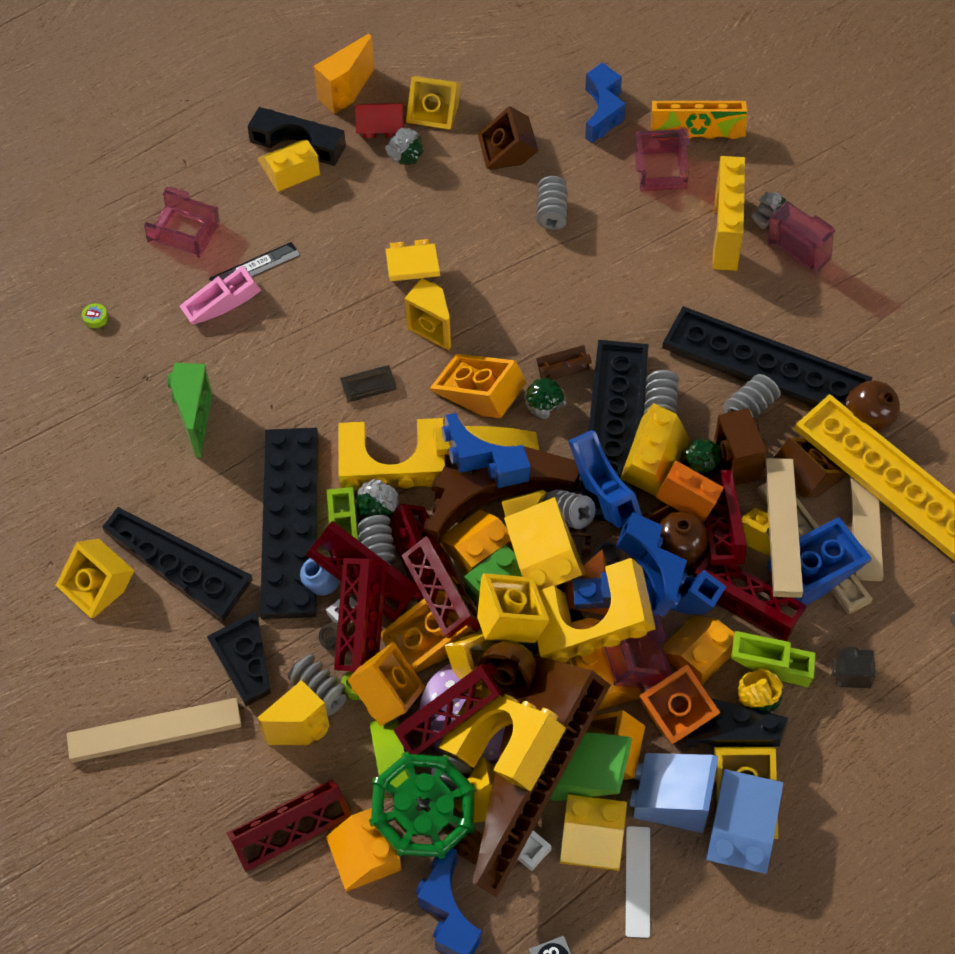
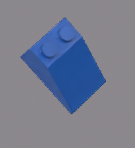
[766,517,872,605]

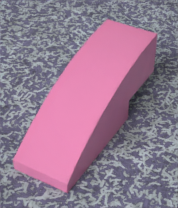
[180,265,262,325]

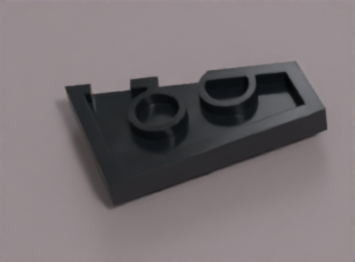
[207,611,271,707]
[686,698,788,747]

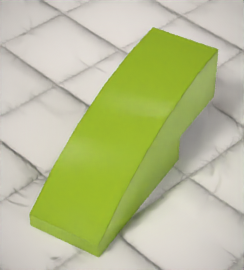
[327,487,359,567]
[731,631,816,687]
[369,718,408,799]

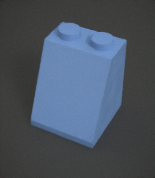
[629,753,718,833]

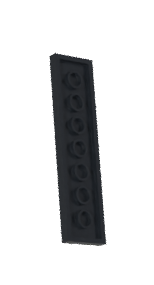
[662,306,873,407]
[581,340,649,521]
[260,428,318,619]

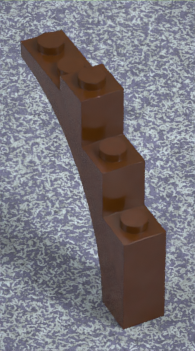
[423,446,580,544]

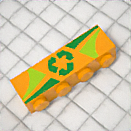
[651,101,747,139]

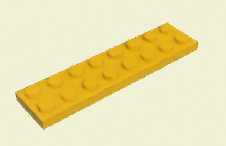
[794,394,955,561]

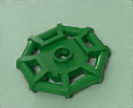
[369,752,477,860]

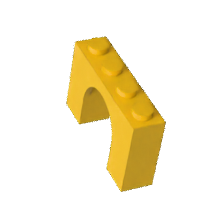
[712,156,745,271]
[338,418,445,491]
[537,558,656,663]
[438,688,566,792]

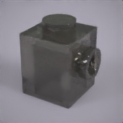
[831,647,876,688]

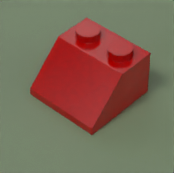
[355,103,404,138]

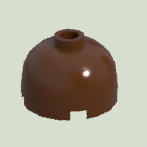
[846,380,900,432]
[659,512,709,568]
[477,640,537,698]

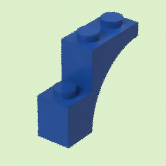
[585,62,626,143]
[441,413,531,488]
[568,430,642,528]
[616,512,687,617]
[416,848,482,954]

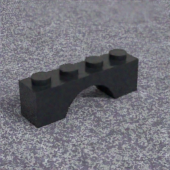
[247,107,346,166]

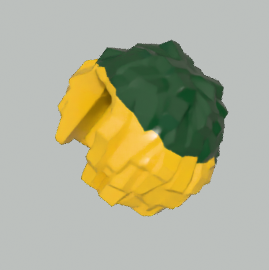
[737,668,784,713]

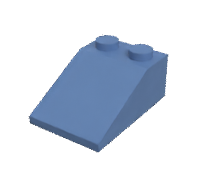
[706,769,783,874]

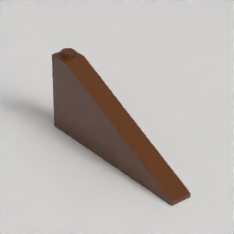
[473,655,611,898]

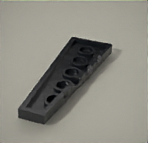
[102,507,253,622]

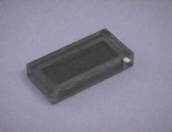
[340,365,396,403]

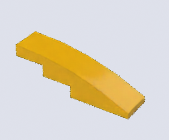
[433,426,539,456]

